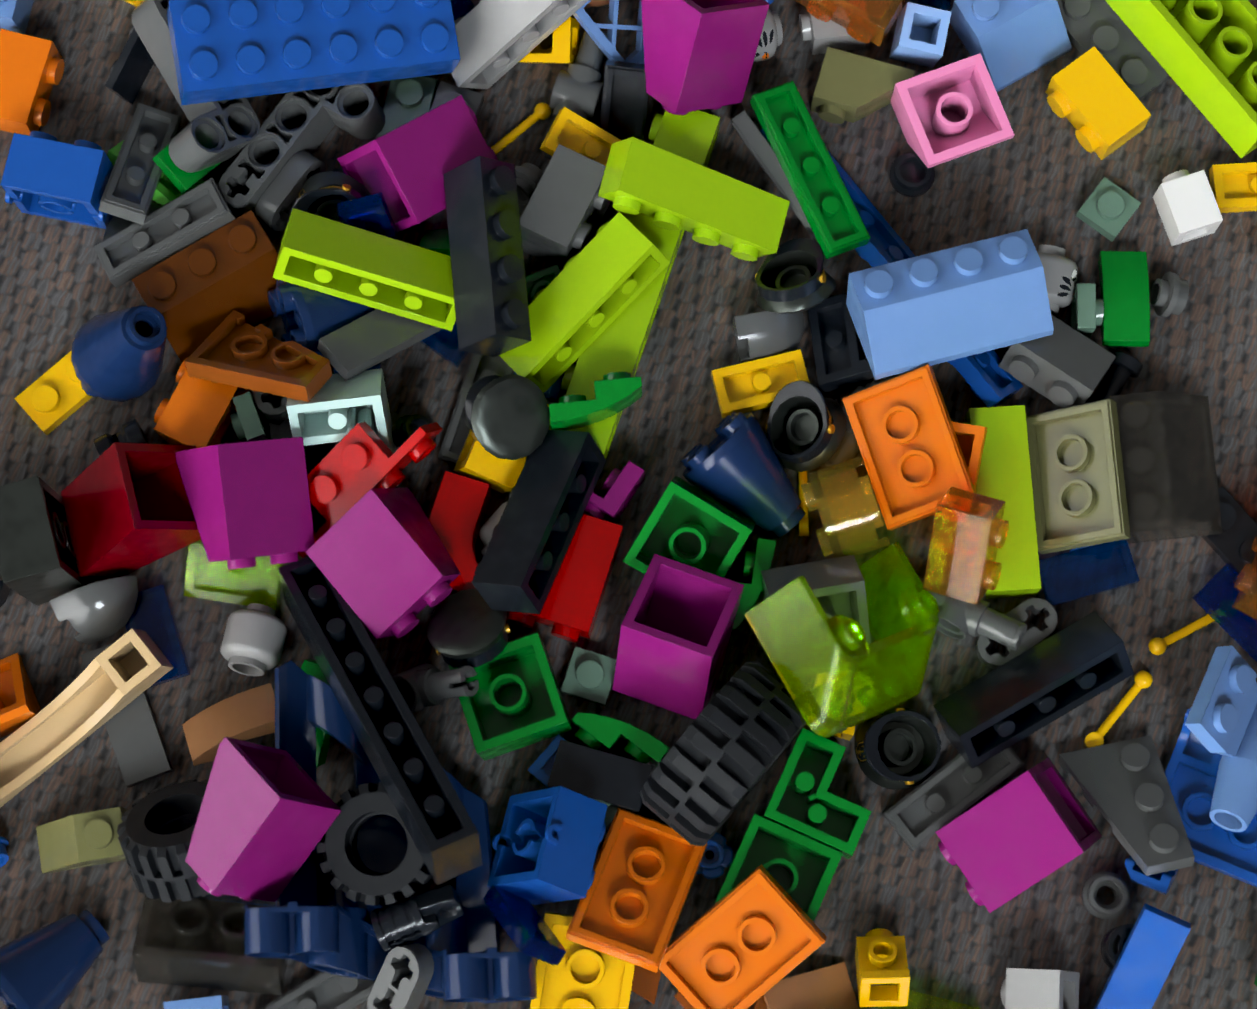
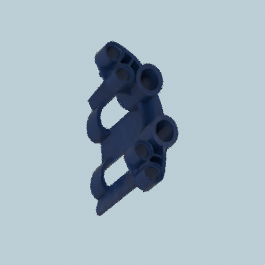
[244,660,537,1004]

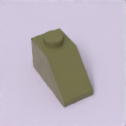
[811,47,915,124]
[36,807,128,874]

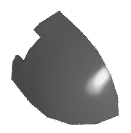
[733,311,804,363]
[49,576,138,645]

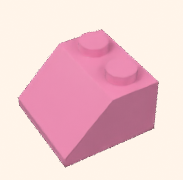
[891,53,1014,168]

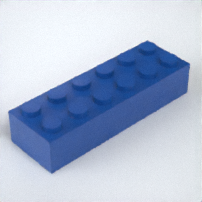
[167,0,461,106]

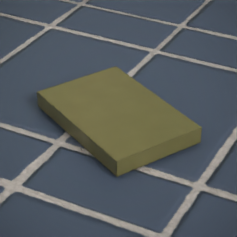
[1026,399,1131,554]

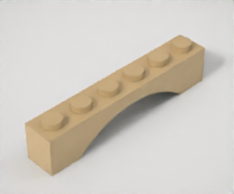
[0,628,174,808]

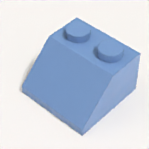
[950,0,1072,92]

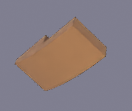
[182,683,275,766]

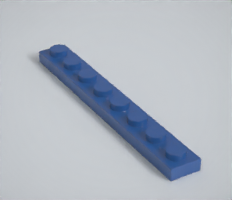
[760,128,1023,407]

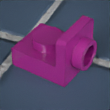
[584,461,645,523]

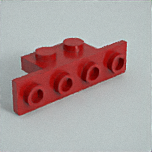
[298,421,443,558]

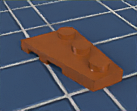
[185,310,332,402]

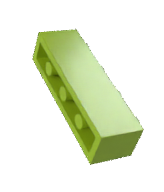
[598,137,790,261]
[273,208,456,331]
[499,212,670,393]
[962,405,1041,599]

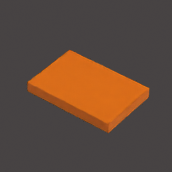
[842,364,978,530]
[566,807,708,973]
[659,865,827,1009]

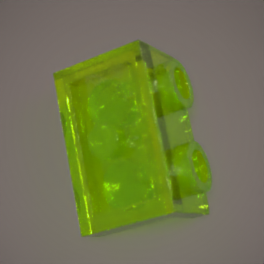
[184,540,284,610]

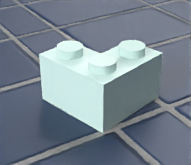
[286,368,396,453]

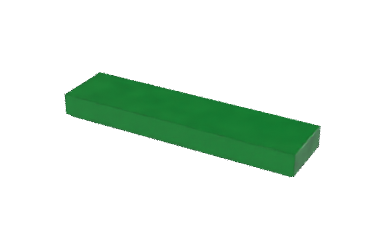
[750,81,871,259]

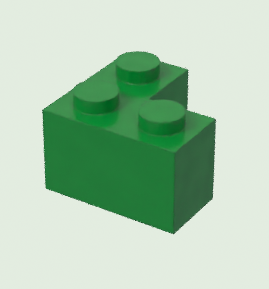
[763,728,872,859]

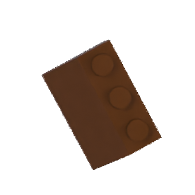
[131,210,278,362]

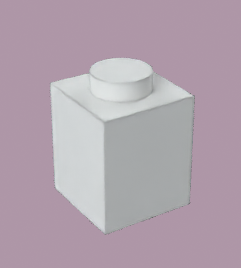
[1153,170,1223,246]

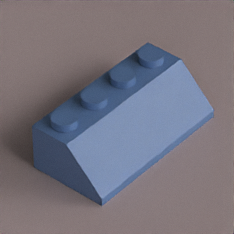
[846,229,1054,380]

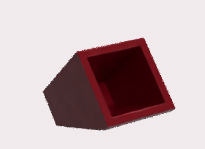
[61,442,201,577]

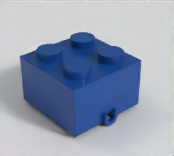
[0,131,114,229]
[487,786,608,905]

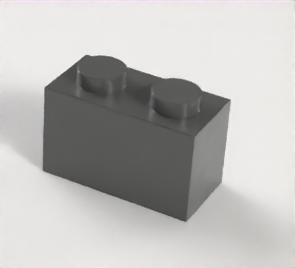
[998,314,1116,408]

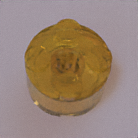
[801,456,891,558]

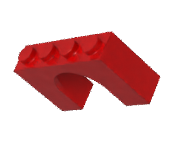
[429,471,624,642]

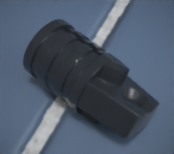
[370,885,464,952]

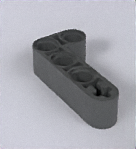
[132,0,260,173]
[218,84,385,218]

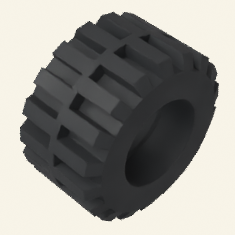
[117,779,210,902]
[316,782,432,906]

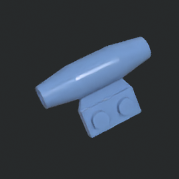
[1185,646,1257,832]

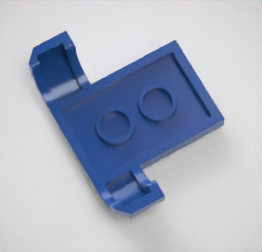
[1124,708,1257,895]

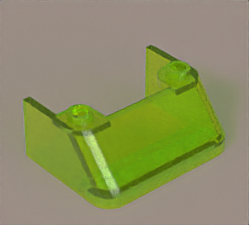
[744,542,939,737]

